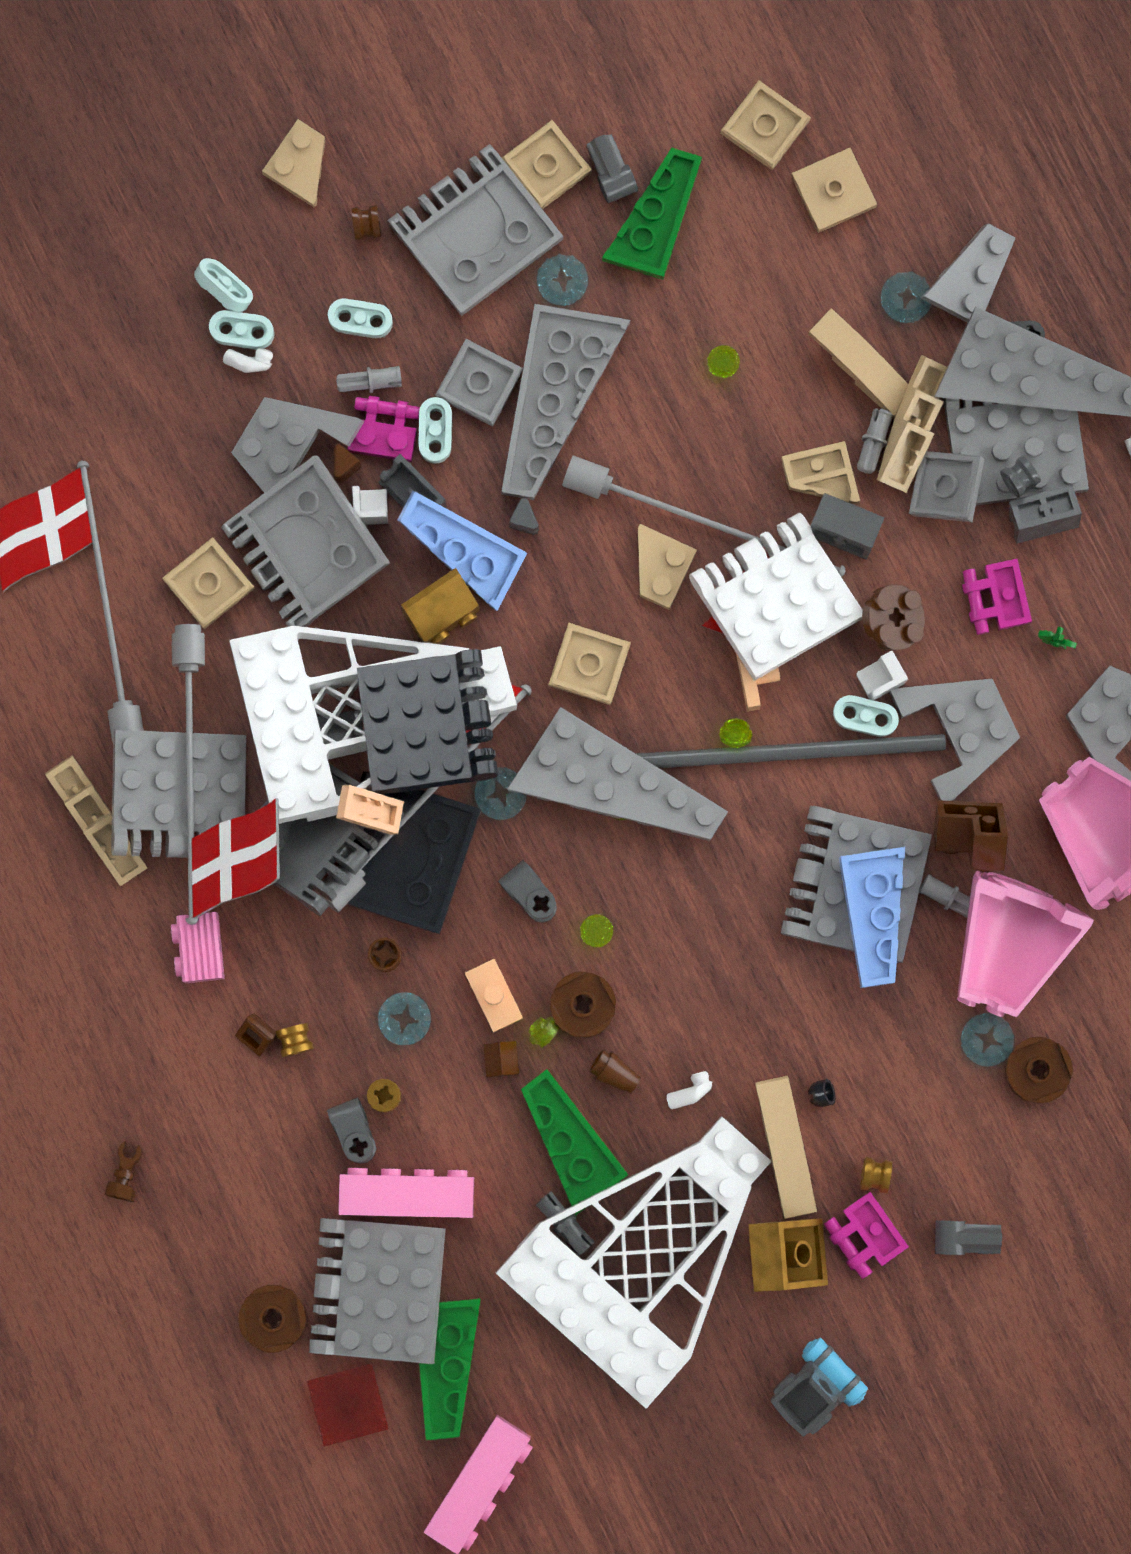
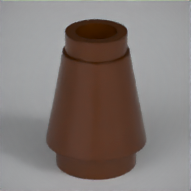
[589,1050,641,1094]

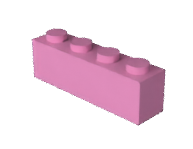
[339,1168,474,1218]
[424,1415,533,1554]

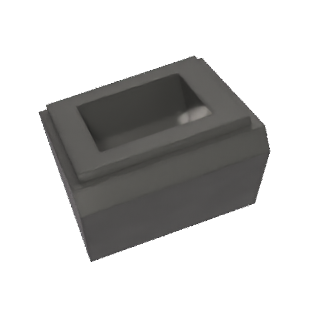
[509,498,539,535]

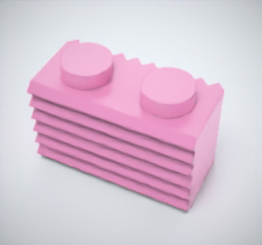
[171,912,225,984]

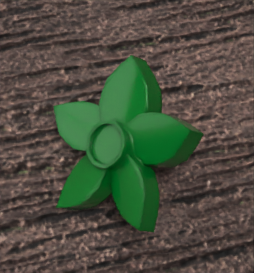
[1038,626,1077,650]

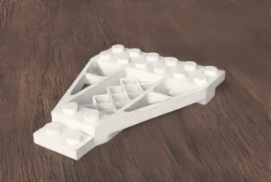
[230,626,517,824]
[496,1117,771,1409]

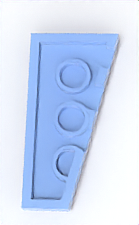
[397,491,527,611]
[839,847,905,988]

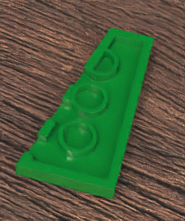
[602,147,702,280]
[521,1069,629,1215]
[419,1298,481,1440]

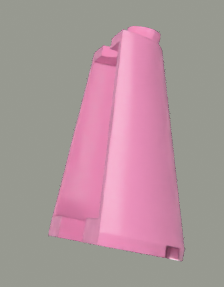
[1039,757,1131,910]
[957,871,1094,1017]

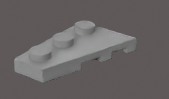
[920,223,1015,323]

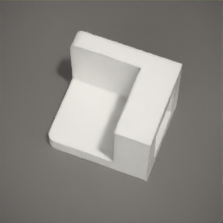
[352,486,388,525]
[856,651,908,700]

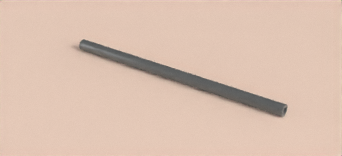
[635,734,946,768]

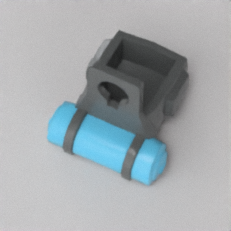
[771,1337,868,1437]

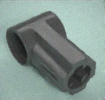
[586,134,638,203]
[935,1220,1002,1255]

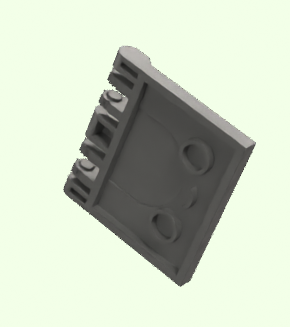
[261,764,405,916]

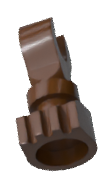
[105,1141,142,1202]

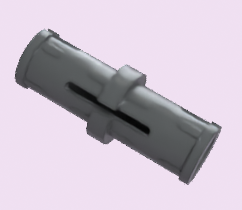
[535,1191,595,1256]

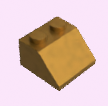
[401,568,480,644]
[748,1218,828,1292]

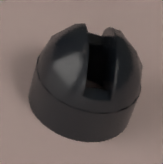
[808,1079,836,1107]

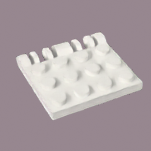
[689,513,863,681]

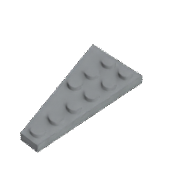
[501,304,630,500]
[934,307,1131,417]
[508,707,728,841]

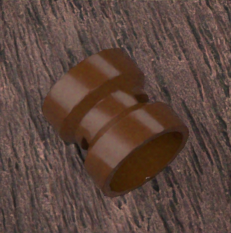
[368,938,402,972]

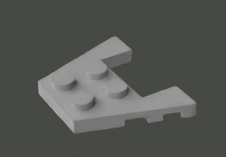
[231,397,364,493]
[1066,666,1131,781]
[889,679,1020,801]

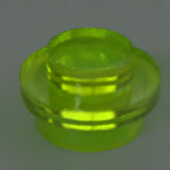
[707,345,740,378]
[719,718,752,748]
[580,914,613,948]
[528,1016,559,1048]

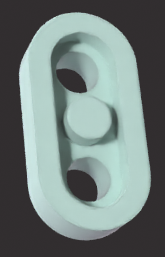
[194,258,253,312]
[328,299,393,338]
[209,310,274,350]
[419,397,452,464]
[833,695,899,737]

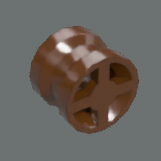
[351,205,381,240]

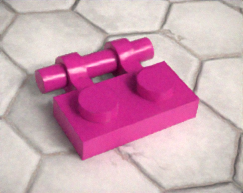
[347,396,420,462]
[962,559,1032,635]
[824,1192,909,1279]

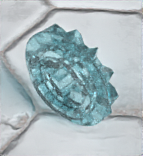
[537,253,588,306]
[881,271,931,323]
[475,767,527,820]
[378,992,431,1045]
[961,1013,1015,1066]

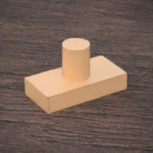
[736,654,780,712]
[336,785,404,835]
[465,959,523,1033]

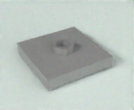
[435,339,523,427]
[909,451,985,522]

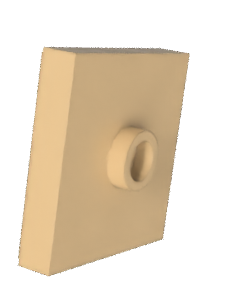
[720,80,811,170]
[502,120,592,209]
[791,148,877,233]
[162,537,255,629]
[548,623,631,706]

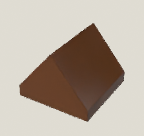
[334,444,362,483]
[235,1013,277,1057]
[483,1041,519,1077]

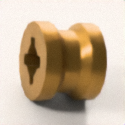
[276,1023,314,1057]
[367,1079,401,1112]
[860,1157,892,1194]

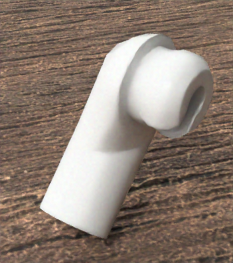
[223,348,273,373]
[667,1071,712,1109]

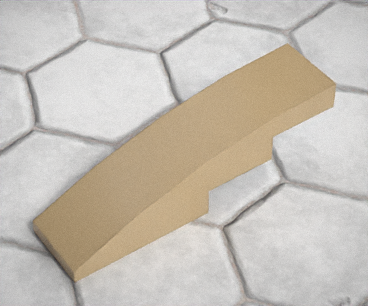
[808,308,908,420]
[877,355,947,493]
[45,755,148,886]
[755,1076,817,1219]

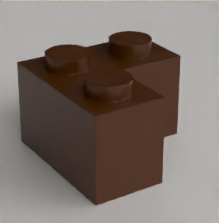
[933,800,1008,873]

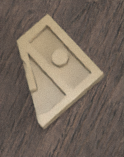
[262,119,325,208]
[781,441,860,505]
[638,524,697,610]

